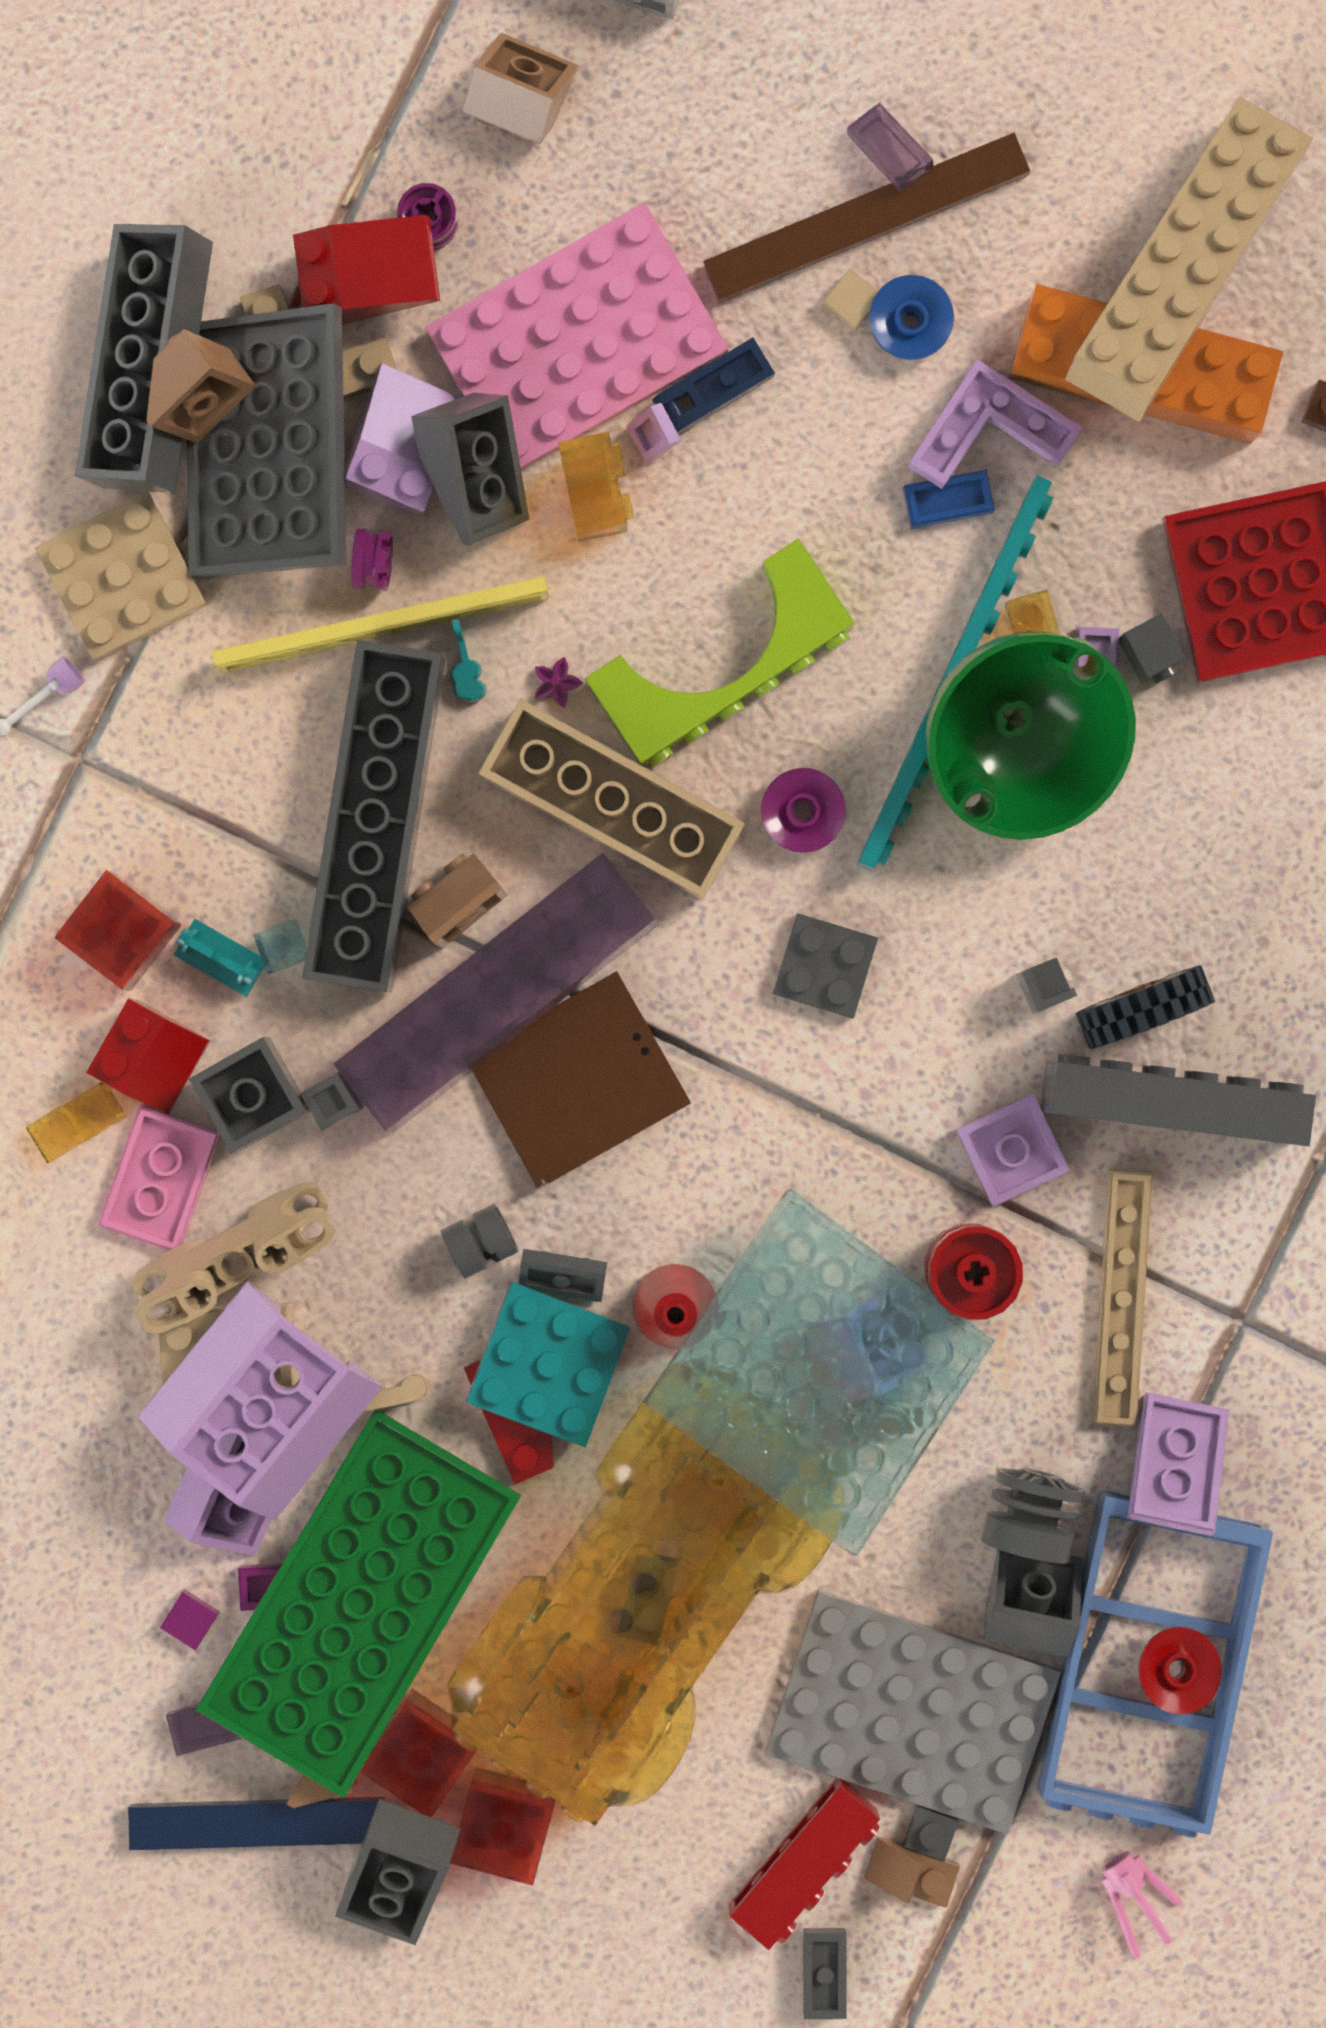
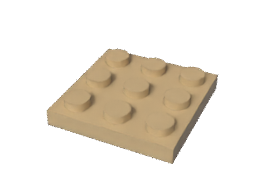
[35,491,208,662]

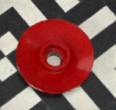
[1138,1627,1222,1714]

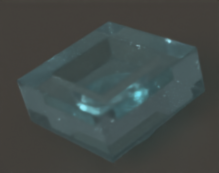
[253,919,307,974]

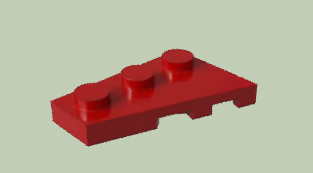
[464,1359,554,1485]

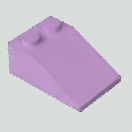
[344,363,459,516]

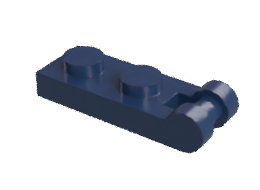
[652,337,775,436]

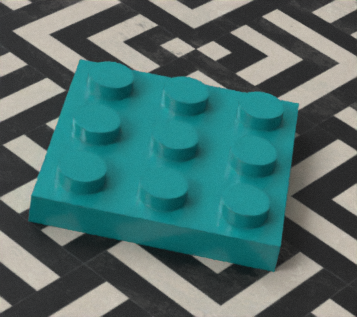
[465,1282,630,1448]

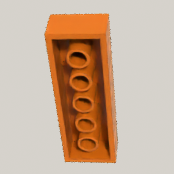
[1008,284,1284,444]

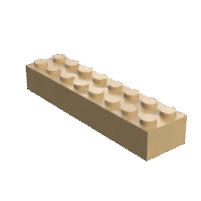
[1065,96,1313,422]

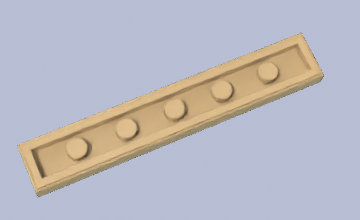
[1092,1170,1153,1427]

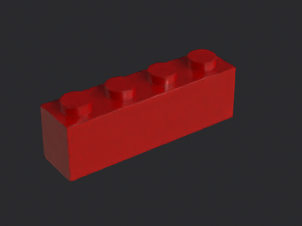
[729,1778,880,1950]

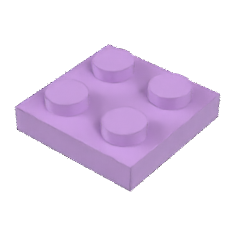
[956,1094,1070,1207]

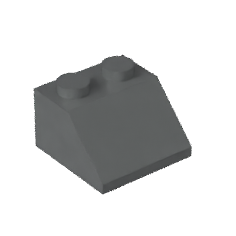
[983,1549,1083,1657]

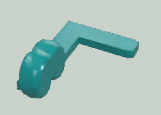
[450,619,486,703]

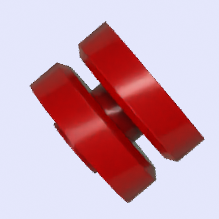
[924,1223,1023,1320]

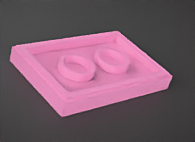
[98,1105,221,1250]

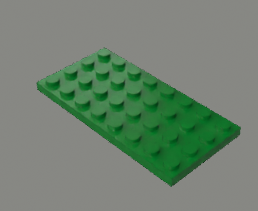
[195,1409,521,1798]

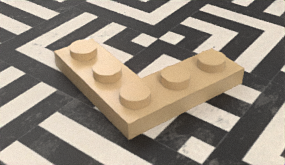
[240,284,397,400]

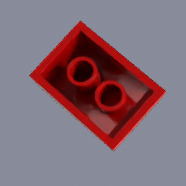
[293,215,441,325]

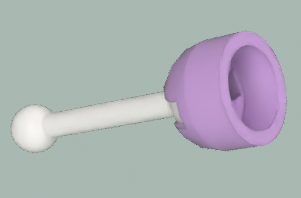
[0,656,85,736]

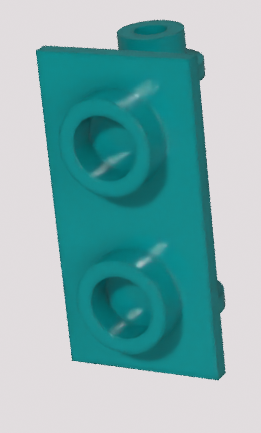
[173,918,268,997]

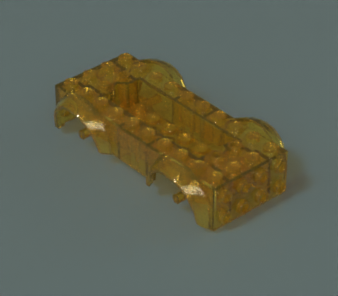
[446,1357,845,1826]

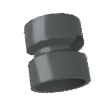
[441,1203,519,1279]

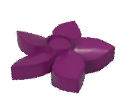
[535,657,583,708]

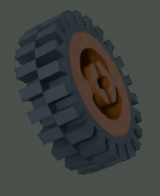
[1075,965,1215,1049]

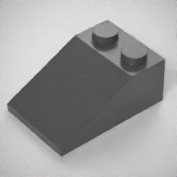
[411,393,530,545]

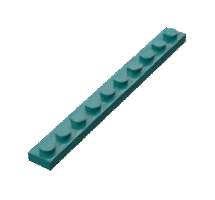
[856,475,1054,871]

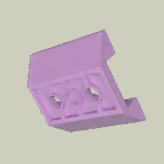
[138,1281,383,1521]

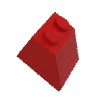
[86,998,211,1114]

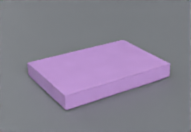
[1127,1392,1229,1536]

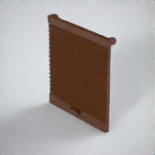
[464,971,692,1190]

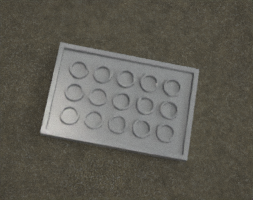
[765,1589,1061,1834]

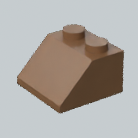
[462,33,578,144]
[146,329,256,443]

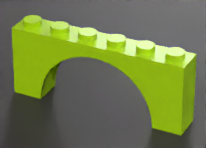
[585,538,855,768]

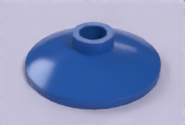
[869,275,954,360]

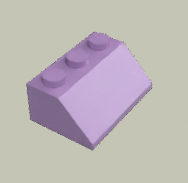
[163,1433,271,1556]

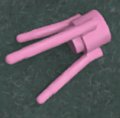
[1101,1851,1182,1959]

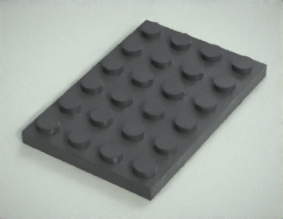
[187,303,346,579]

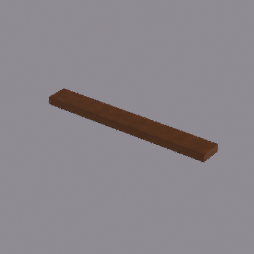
[703,132,1031,303]

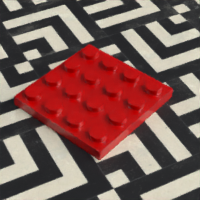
[1162,481,1326,683]

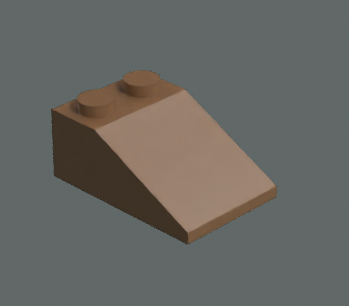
[408,853,508,949]

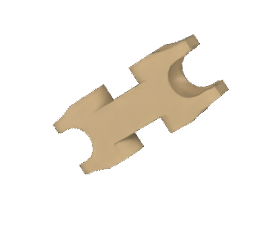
[131,1182,335,1334]

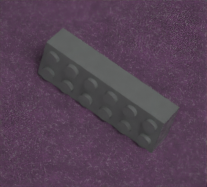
[75,224,213,493]
[1040,1054,1316,1147]

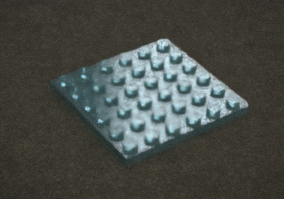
[643,1188,995,1556]

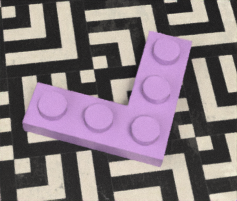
[907,359,1083,489]

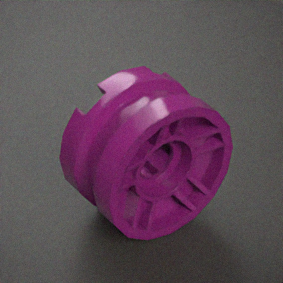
[397,183,458,251]
[351,528,393,591]

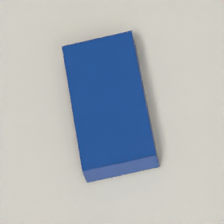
[903,469,995,529]

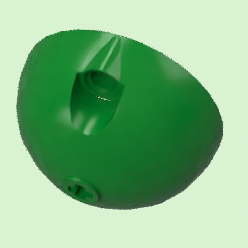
[926,631,1136,840]

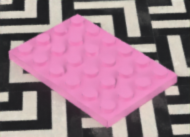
[425,202,729,470]

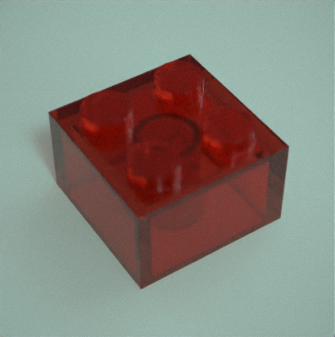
[54,869,183,991]
[360,1688,482,1817]
[450,1767,557,1886]

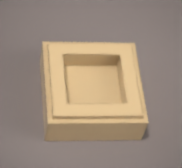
[823,268,878,331]

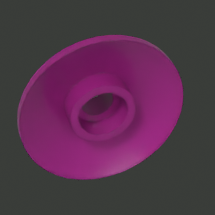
[761,768,846,853]

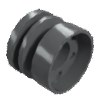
[981,1468,1085,1564]

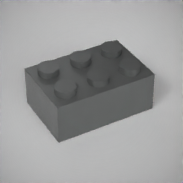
[335,1799,461,1946]

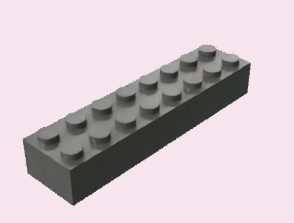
[302,640,446,993]

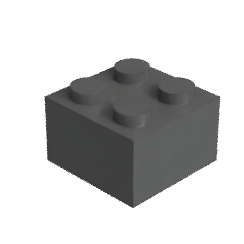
[188,1037,310,1154]

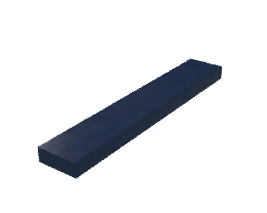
[128,1797,385,1850]

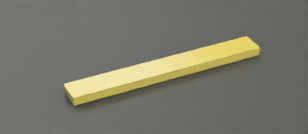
[212,576,549,673]

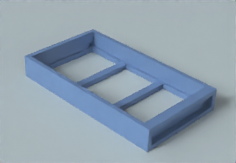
[1037,1490,1273,1837]

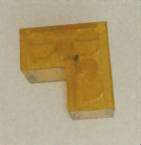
[558,431,634,542]

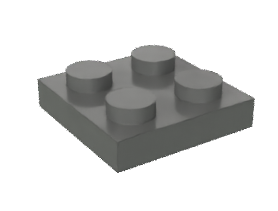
[772,913,878,1019]

